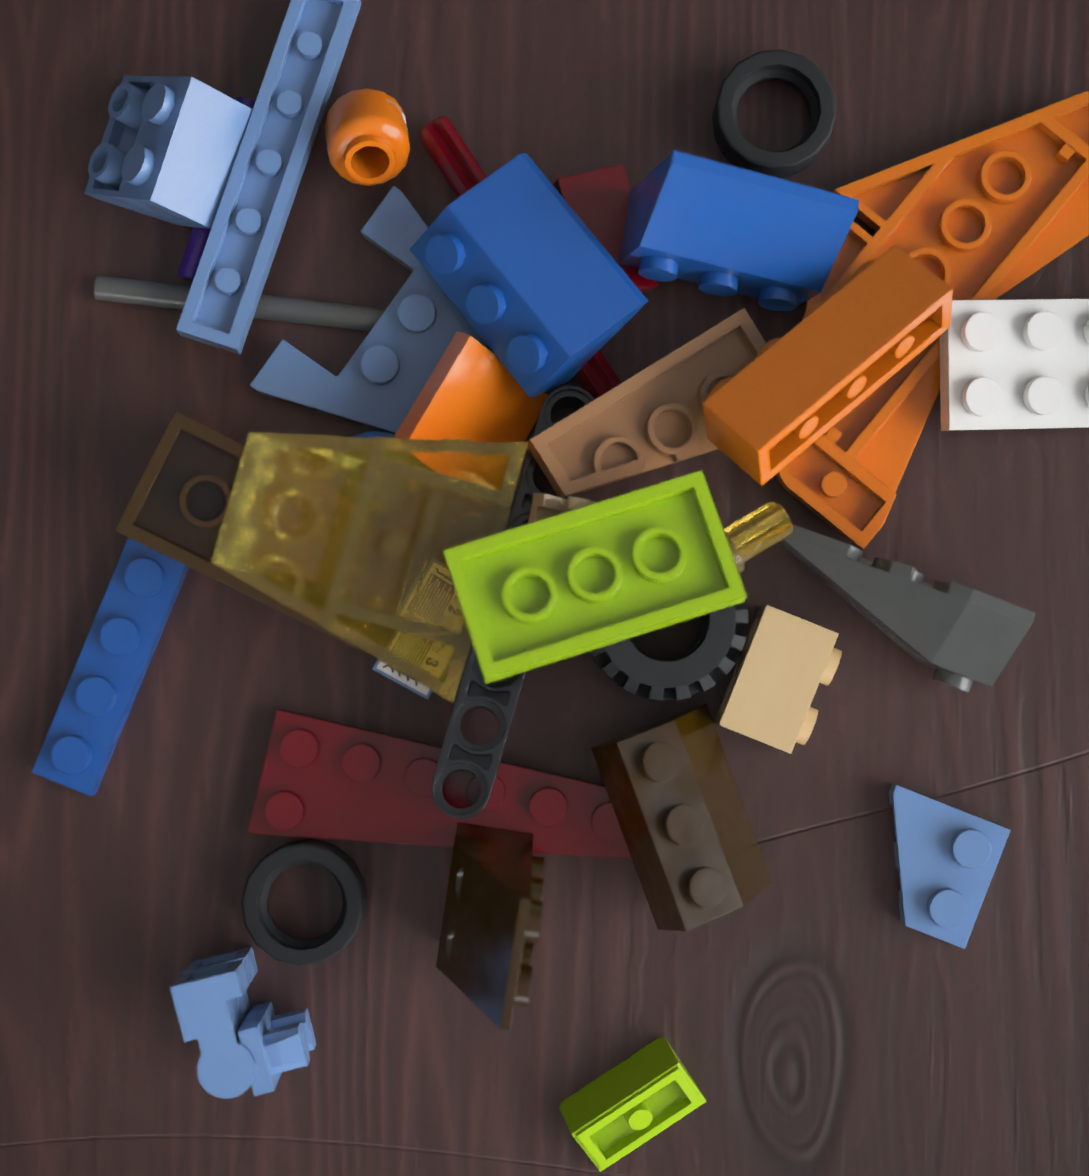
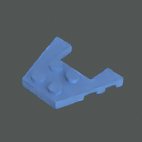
[250,186,493,434]

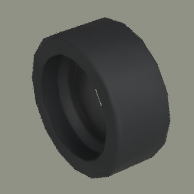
[712,49,837,178]
[241,839,368,966]

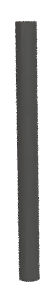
[94,275,386,332]

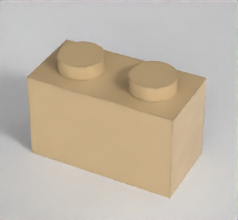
[713,605,842,754]

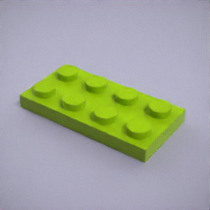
[443,470,747,684]

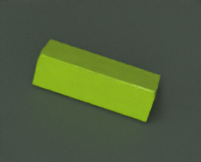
[559,1037,707,1172]

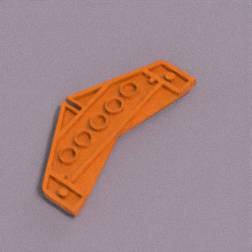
[776,91,1089,550]

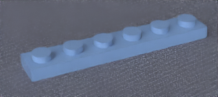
[176,0,362,355]

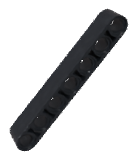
[431,385,595,819]

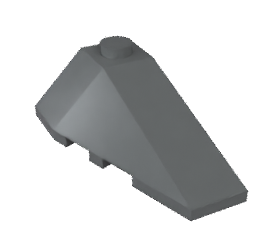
[767,519,1036,693]

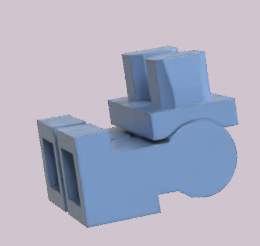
[170,946,316,1098]

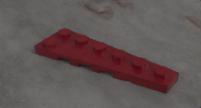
[248,709,632,859]

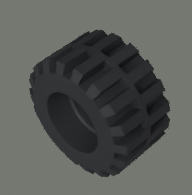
[591,603,748,701]

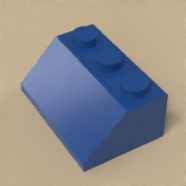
[619,150,859,311]
[409,153,648,398]

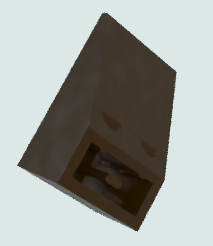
[436,823,544,1031]

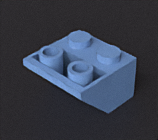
[84,75,253,229]

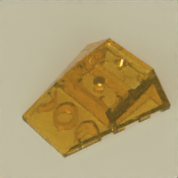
[211,432,528,703]

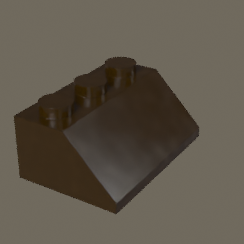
[591,704,772,931]

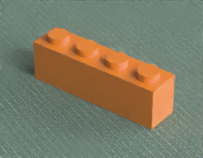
[702,245,953,486]

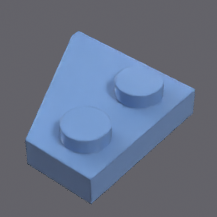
[889,783,1011,949]

